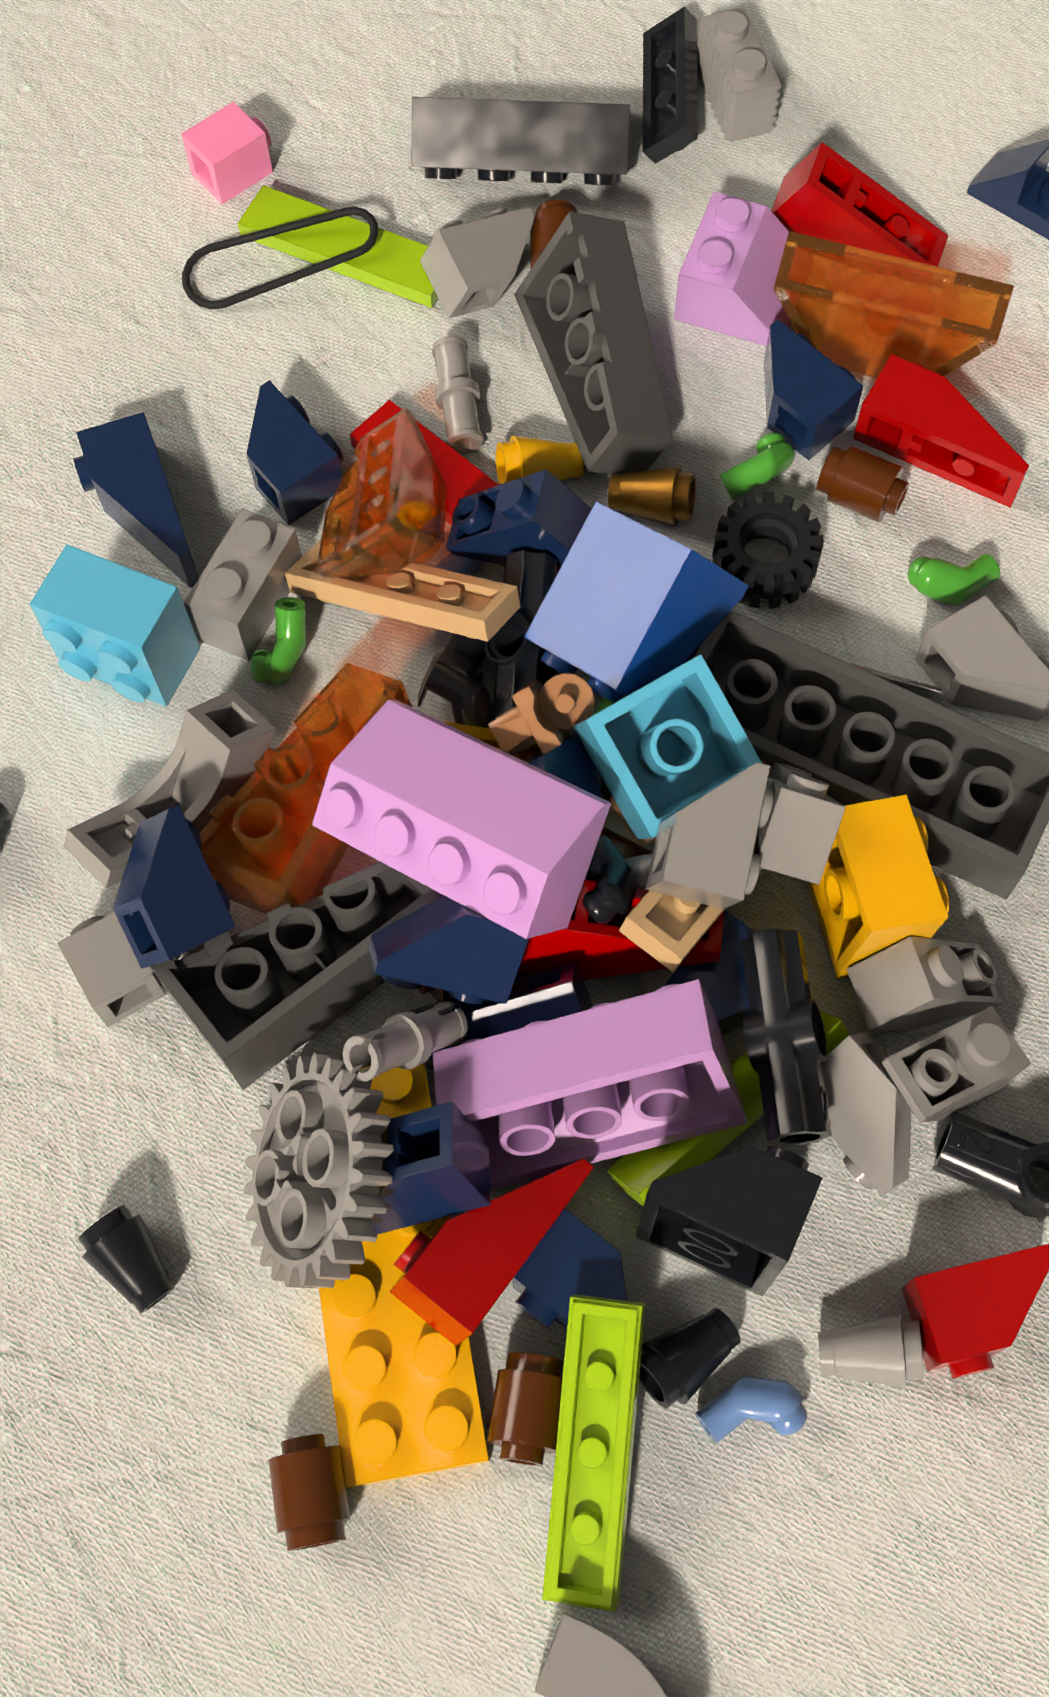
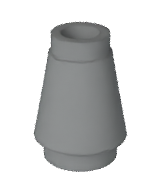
[818,1314,924,1388]

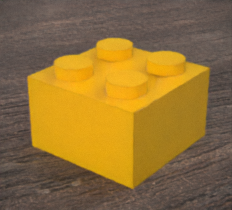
[807,795,949,978]

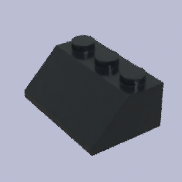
[636,1146,823,1296]

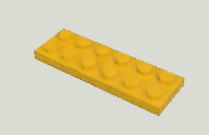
[319,1063,489,1489]

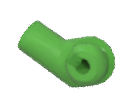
[719,432,794,500]
[907,554,1000,605]
[251,597,306,686]

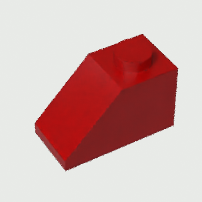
[901,1244,1049,1379]

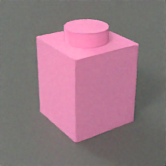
[181,102,273,204]

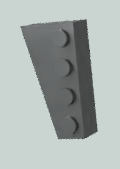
[514,211,673,474]
[150,862,441,1090]

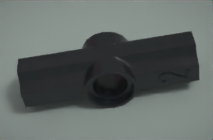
[484,550,558,720]
[741,928,832,1146]
[932,1112,1049,1218]

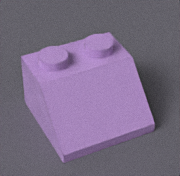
[674,191,813,346]

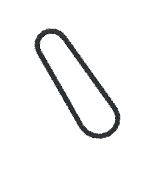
[182,207,378,310]

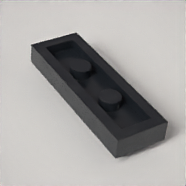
[642,6,698,164]

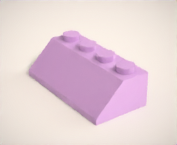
[312,700,611,939]
[433,979,747,1190]

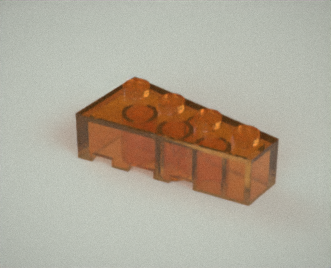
[199,663,412,914]

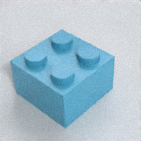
[30,544,200,707]
[573,654,762,840]

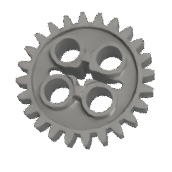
[244,1053,394,1288]

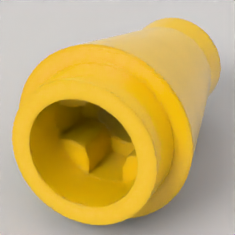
[495,435,584,485]

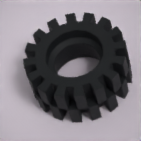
[712,492,823,609]

